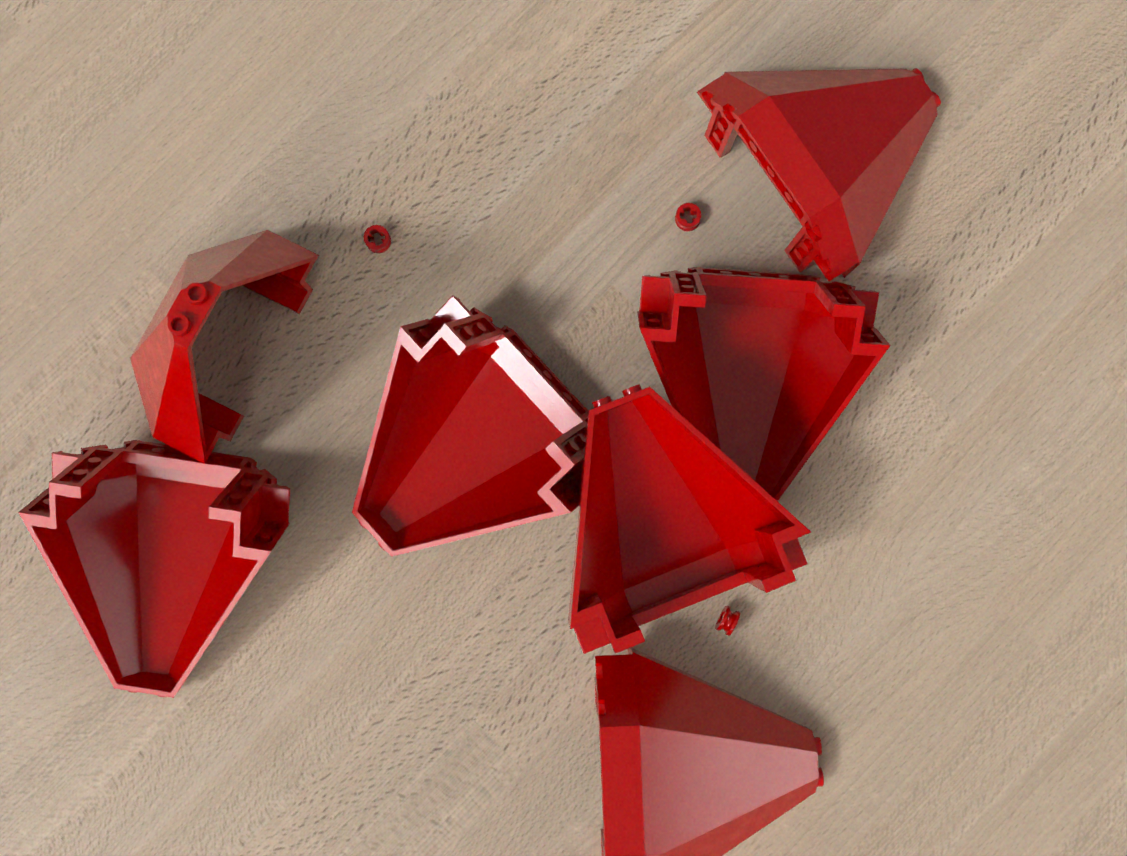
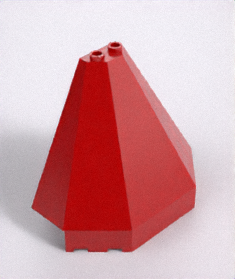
[697,68,941,282]
[130,230,319,464]
[637,267,891,501]
[352,295,589,557]
[568,384,812,654]
[18,440,290,698]
[594,647,824,856]

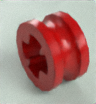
[675,203,701,232]
[363,225,391,253]
[715,606,740,636]

